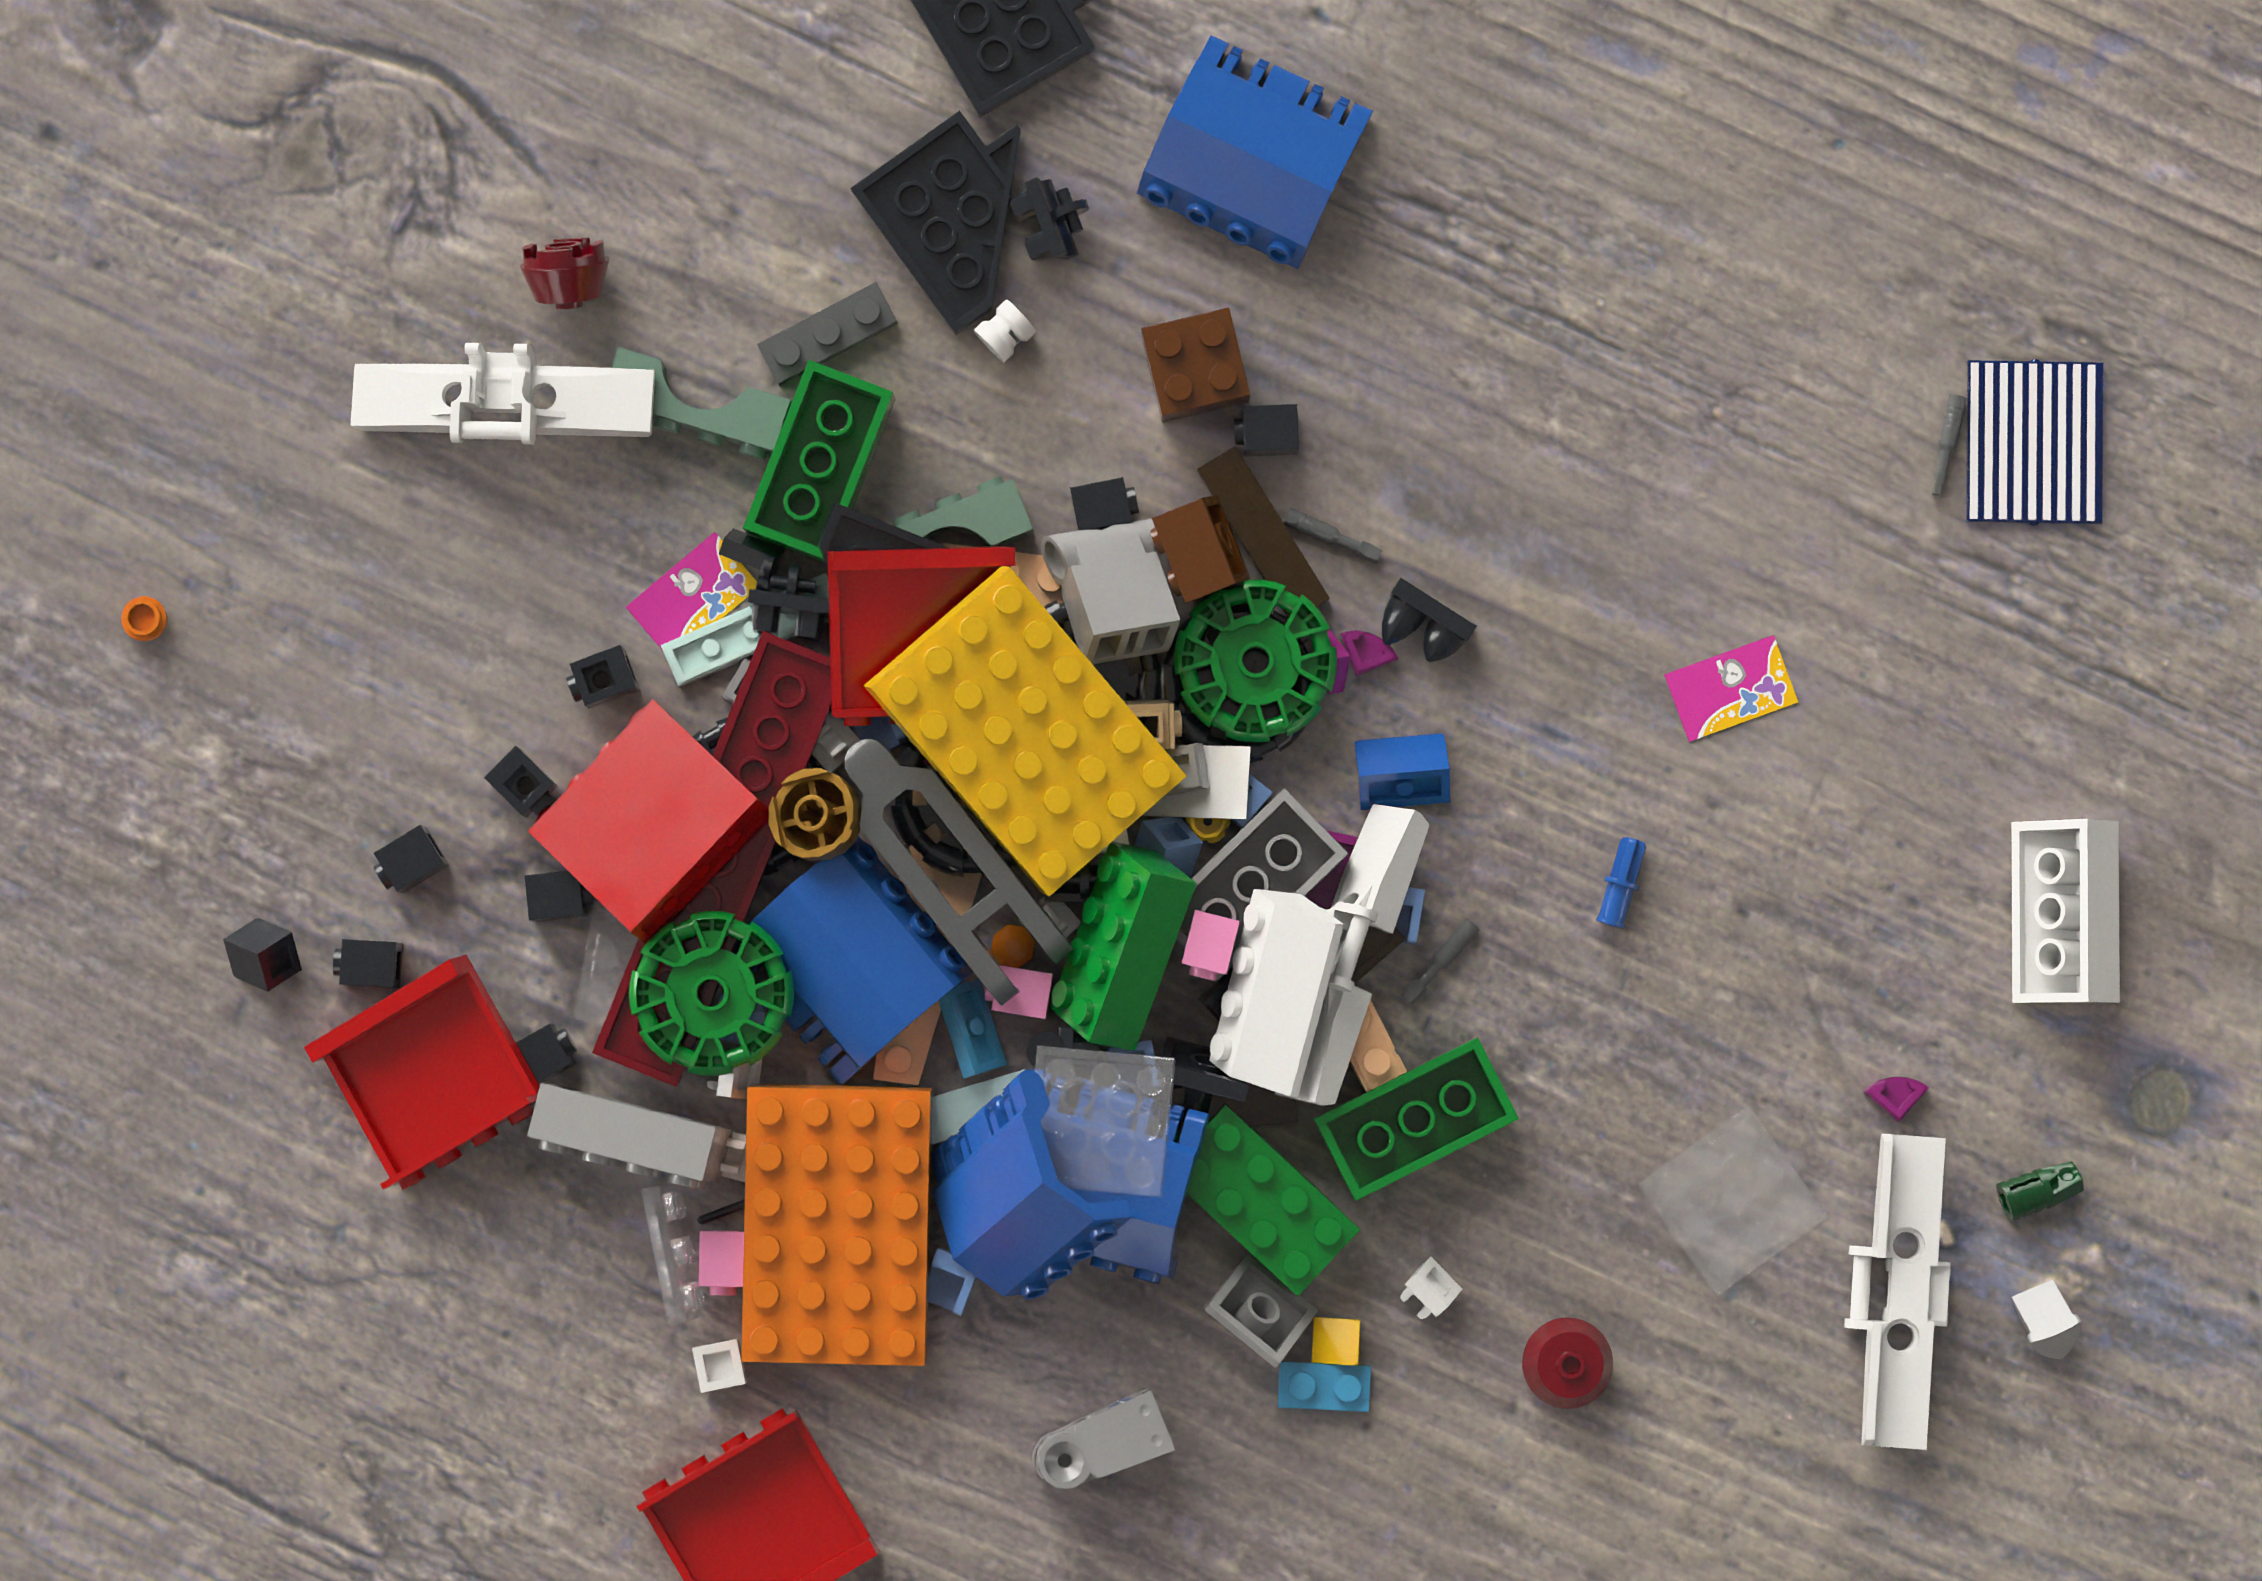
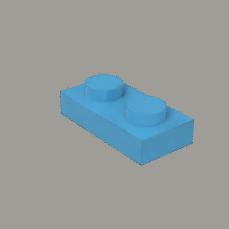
[938,979,1007,1079]
[1277,1361,1371,1412]

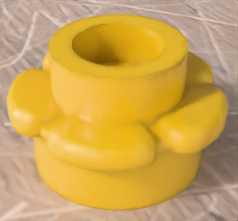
[1186,817,1230,843]

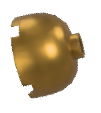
[769,768,862,861]

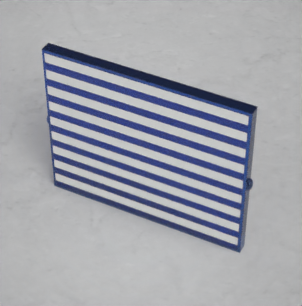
[1966,359,2103,526]

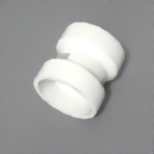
[974,299,1037,363]

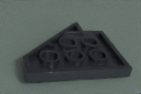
[910,0,1095,118]

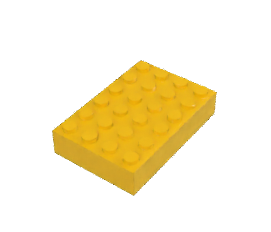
[864,566,1186,896]

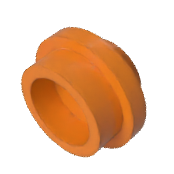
[121,596,167,642]

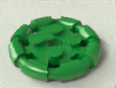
[1174,579,1337,743]
[629,911,794,1076]

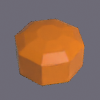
[991,925,1035,968]

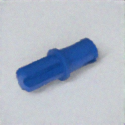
[1596,837,1646,929]

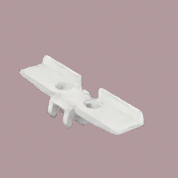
[351,343,655,445]
[1274,804,1429,1106]
[1844,1134,1952,1450]

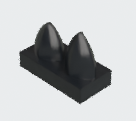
[1382,578,1477,662]

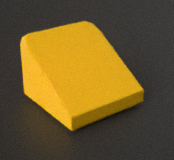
[1312,1317,1360,1366]

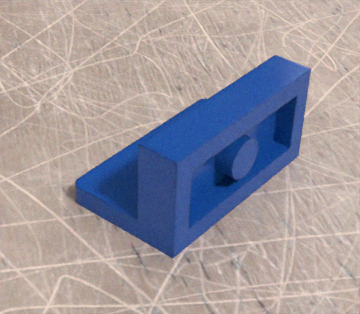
[1355,734,1451,810]

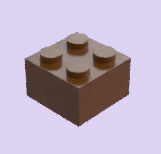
[1141,307,1250,423]
[1150,495,1251,603]

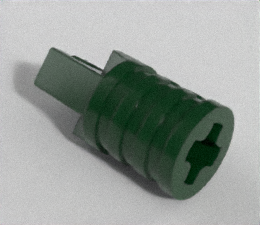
[1996,1161,2084,1222]

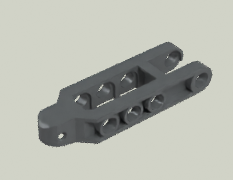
[844,739,1074,1005]

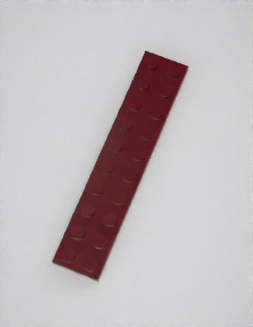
[592,631,832,1087]

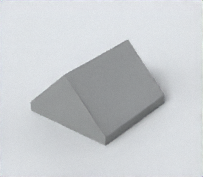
[1204,1253,1319,1368]

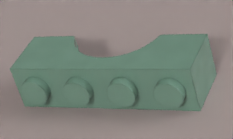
[612,347,792,460]
[893,476,1034,547]

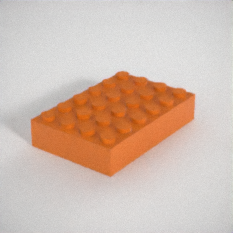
[741,1083,933,1366]

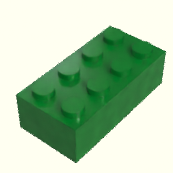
[743,360,896,564]
[1049,841,1197,1051]
[1313,1037,1519,1201]
[1187,1102,1360,1296]

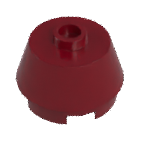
[520,237,610,309]
[1522,1317,1613,1409]

